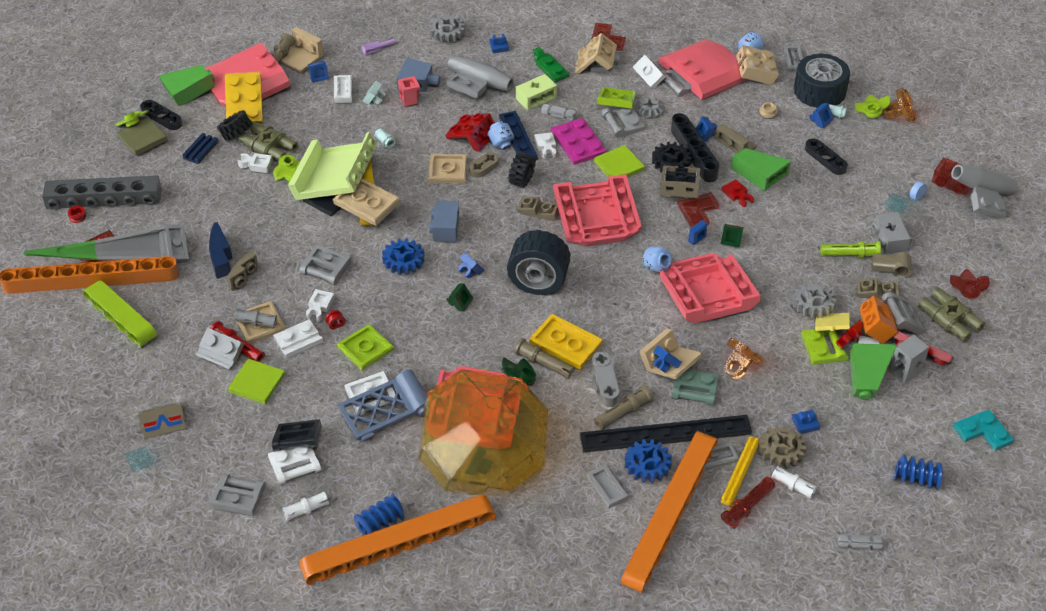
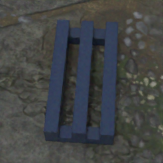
[182,133,219,164]

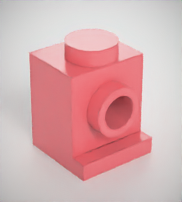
[398,76,420,107]

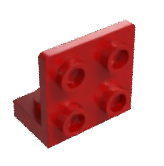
[445,113,495,152]

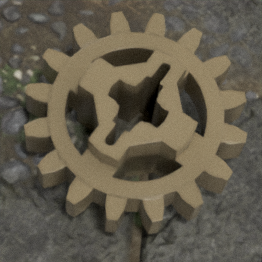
[758,425,806,468]

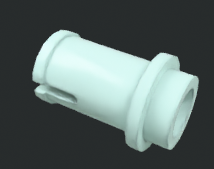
[829,104,847,119]
[375,128,396,149]

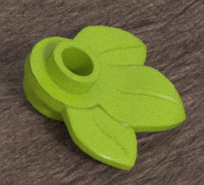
[855,94,891,118]
[115,110,149,127]
[273,154,301,182]

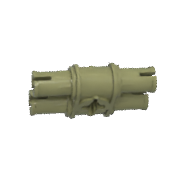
[238,121,298,162]
[918,287,985,343]

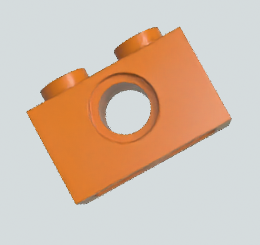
[859,295,898,344]

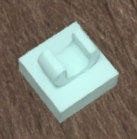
[362,81,386,104]

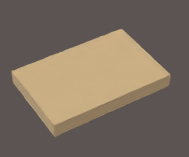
[333,178,401,226]

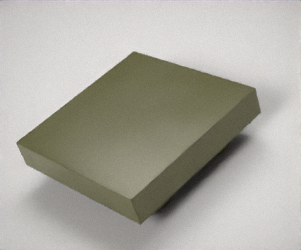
[117,117,168,156]

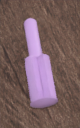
[362,39,396,55]

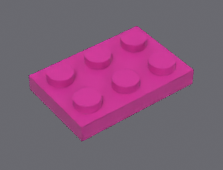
[551,118,607,165]

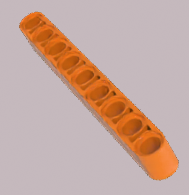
[0,256,179,294]
[621,431,718,593]
[299,495,496,585]

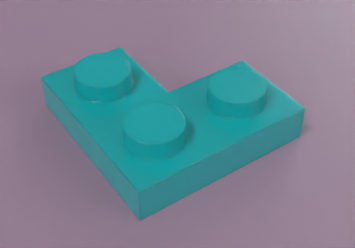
[953,409,1014,451]

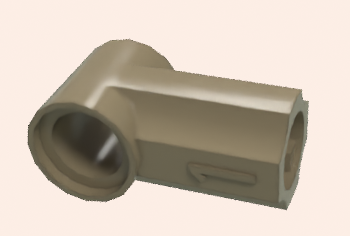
[872,252,911,278]

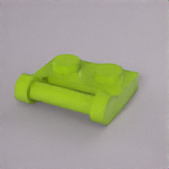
[801,329,848,365]

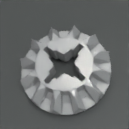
[636,97,664,118]

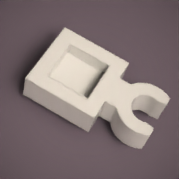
[534,132,556,159]
[238,153,273,173]
[306,289,335,322]

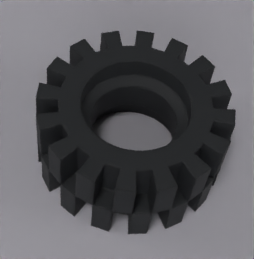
[217,110,253,141]
[508,152,536,188]

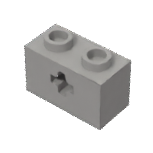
[872,212,910,254]
[889,335,929,384]

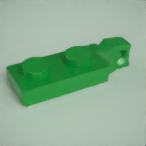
[533,47,569,83]

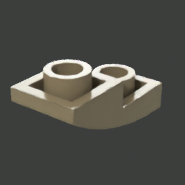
[517,197,559,221]
[227,251,258,291]
[857,278,900,300]

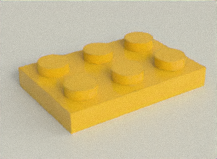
[225,72,263,123]
[529,314,603,370]

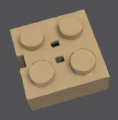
[736,45,779,84]

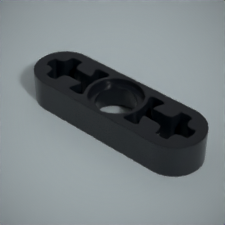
[140,100,182,130]
[805,138,848,175]

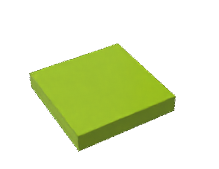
[597,87,637,109]
[594,145,645,178]
[337,324,394,371]
[228,359,285,405]

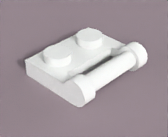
[345,371,396,416]
[268,445,321,485]

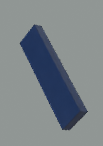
[499,111,538,160]

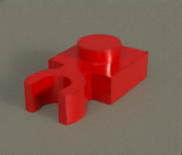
[721,179,754,207]
[836,320,864,348]

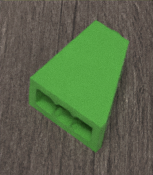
[159,65,215,106]
[731,148,791,191]
[850,343,896,400]

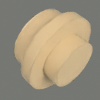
[759,102,777,118]

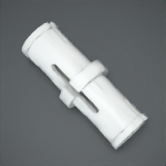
[771,466,817,499]
[282,492,329,521]

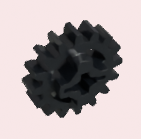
[652,142,692,173]

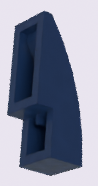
[209,222,233,279]

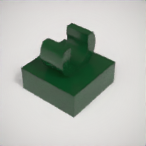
[721,224,744,247]
[446,283,473,311]

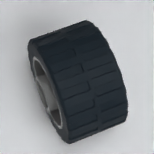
[794,53,850,108]
[507,230,571,295]

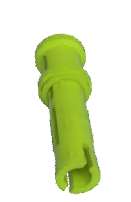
[820,241,881,258]

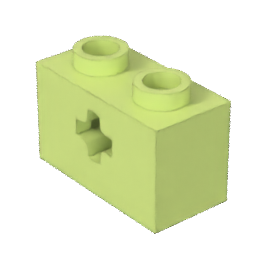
[516,74,557,110]

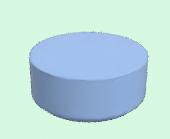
[910,182,927,201]

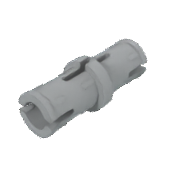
[234,308,277,328]

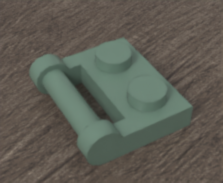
[672,369,719,406]

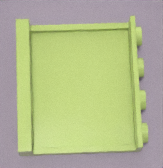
[288,132,377,200]

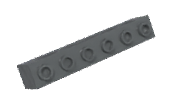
[42,175,161,209]

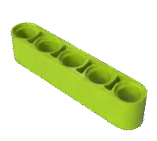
[82,280,157,348]

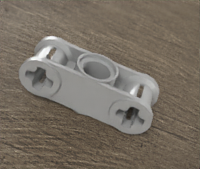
[592,352,619,410]

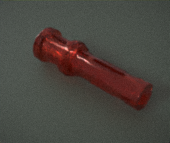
[721,476,775,529]

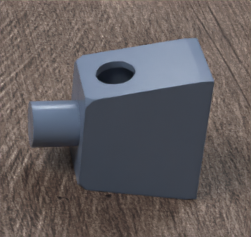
[397,58,440,92]

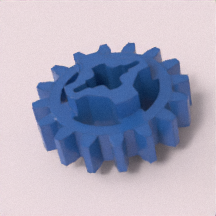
[382,238,424,275]
[625,439,672,483]

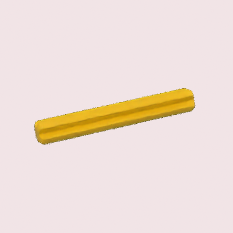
[721,436,759,506]

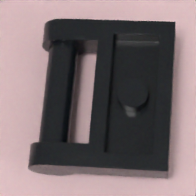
[272,419,322,452]

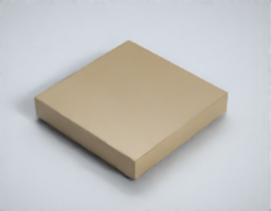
[428,154,467,183]
[234,301,286,344]

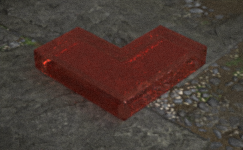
[591,22,626,51]
[677,192,719,228]

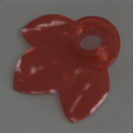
[950,269,990,299]

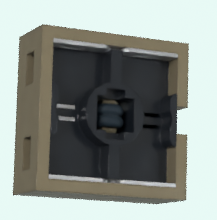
[660,165,700,199]

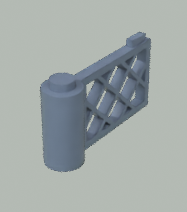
[338,369,432,442]

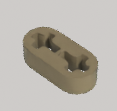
[469,152,499,178]

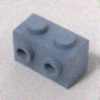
[429,201,459,242]

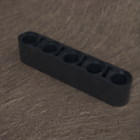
[671,113,719,183]

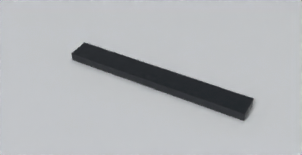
[580,415,752,453]

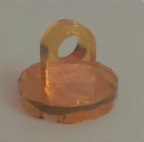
[883,87,917,122]
[724,338,765,378]

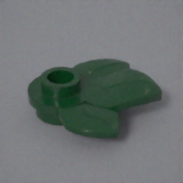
[501,357,536,385]

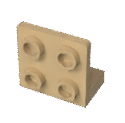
[280,27,324,73]
[575,33,617,74]
[639,328,702,379]

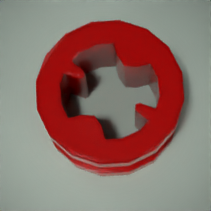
[68,206,86,223]
[325,310,346,330]

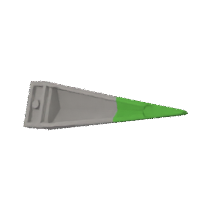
[24,225,189,263]

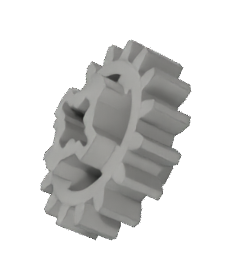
[429,14,466,43]
[792,283,837,318]

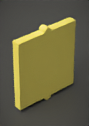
[815,313,850,331]

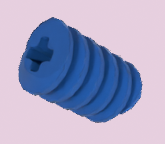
[894,454,943,491]
[354,493,405,535]

